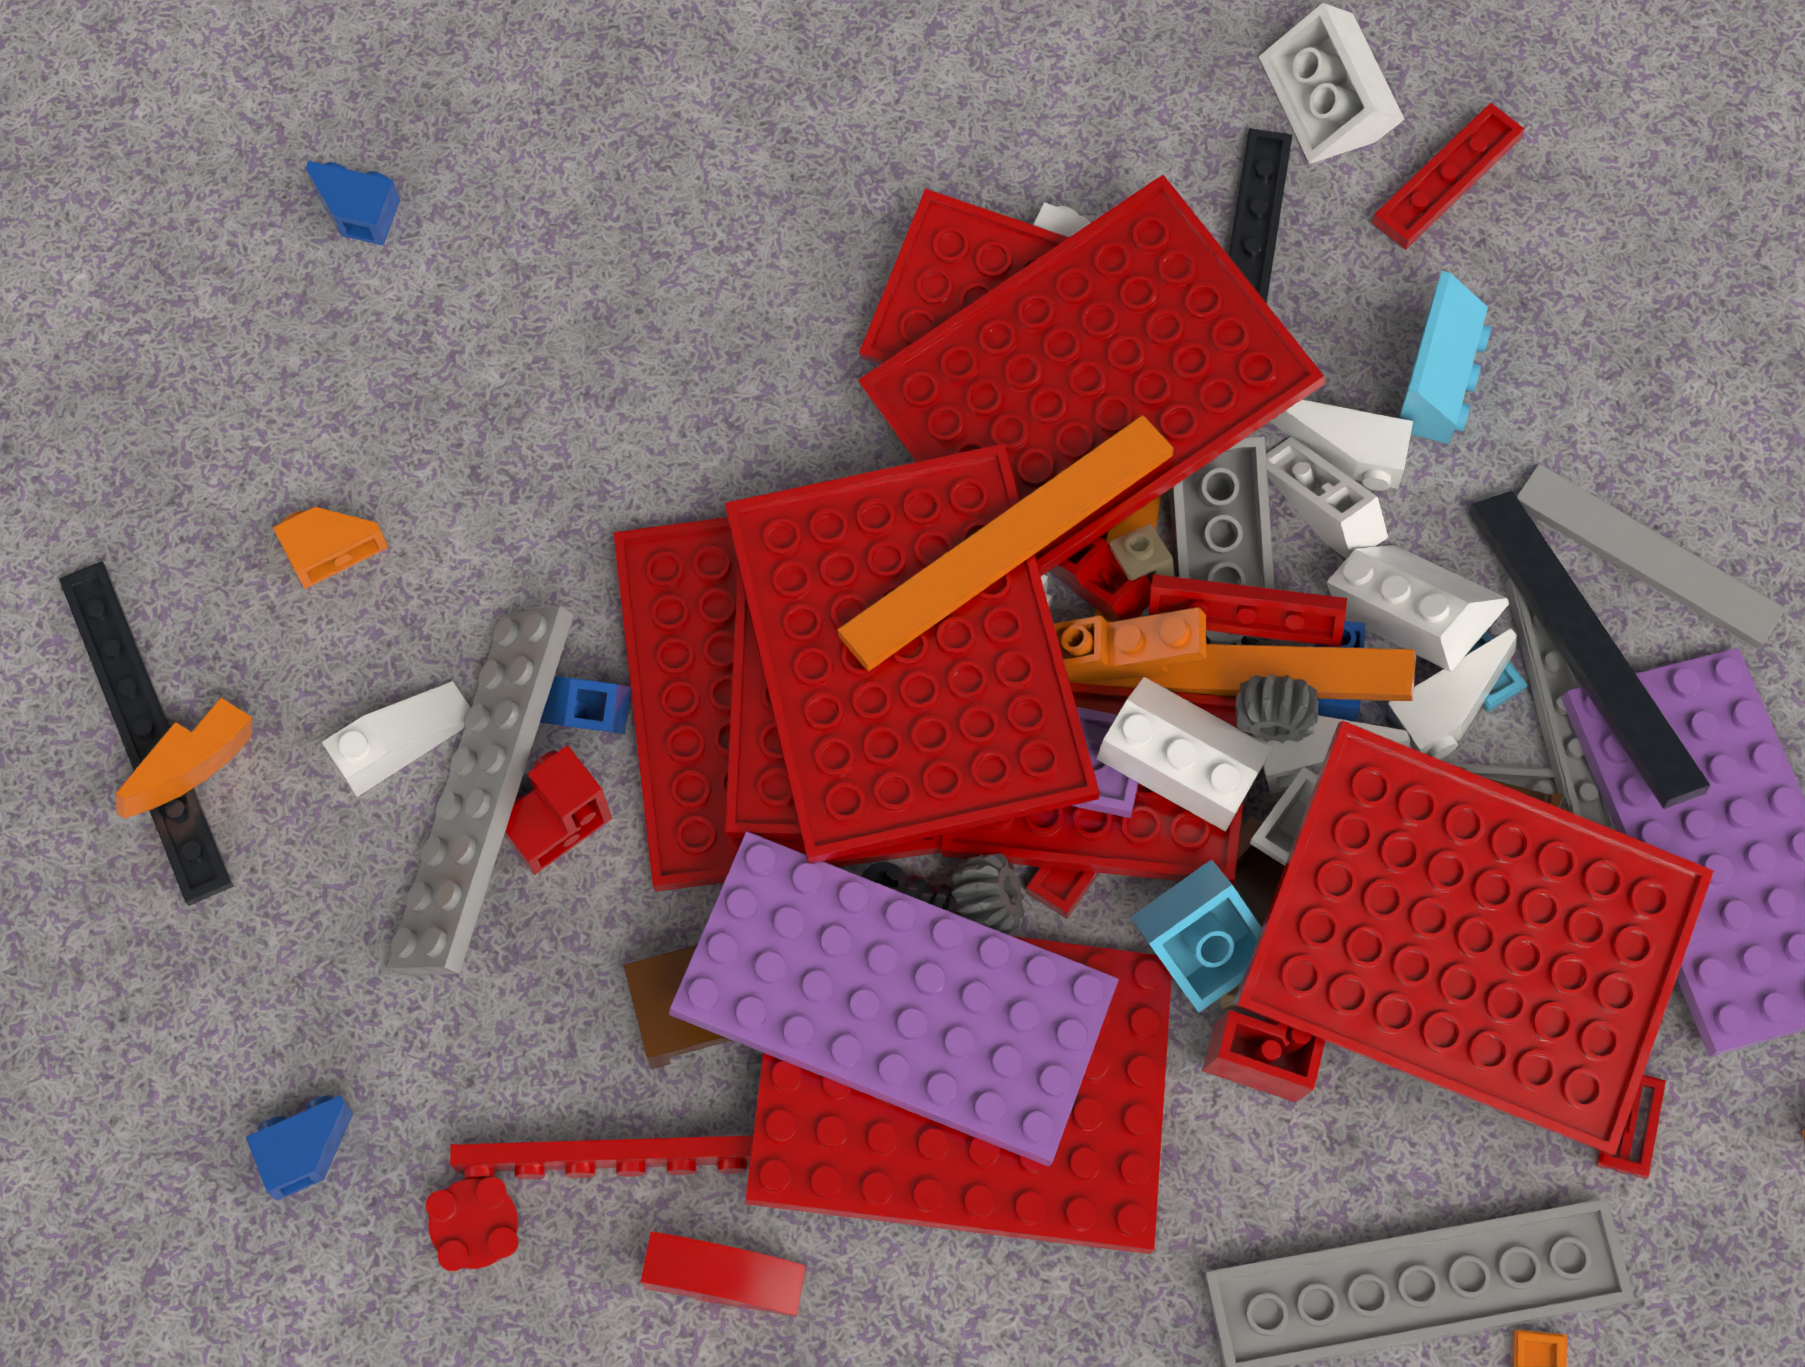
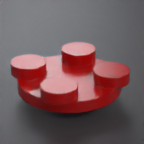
[426,1177,519,1271]

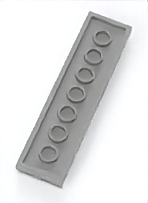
[386,606,574,975]
[1204,1198,1635,1367]

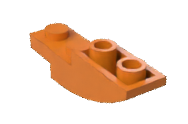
[1053,607,1206,681]

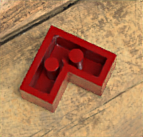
[504,745,613,875]
[1202,1010,1325,1103]

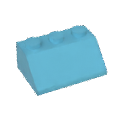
[1399,271,1492,444]

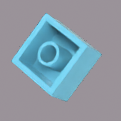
[1130,859,1262,1013]

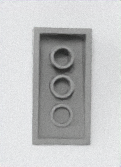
[1168,436,1275,589]

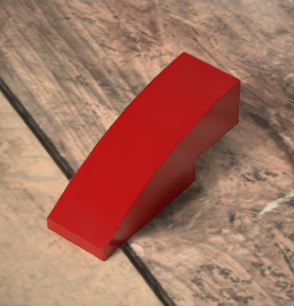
[1050,537,1152,622]
[640,1231,806,1317]

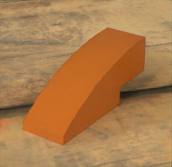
[116,697,253,819]

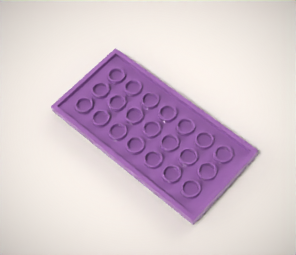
[1561,648,1805,1058]
[669,831,1119,1167]

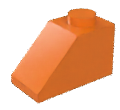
[272,507,389,589]

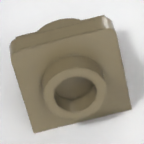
[1110,524,1174,584]

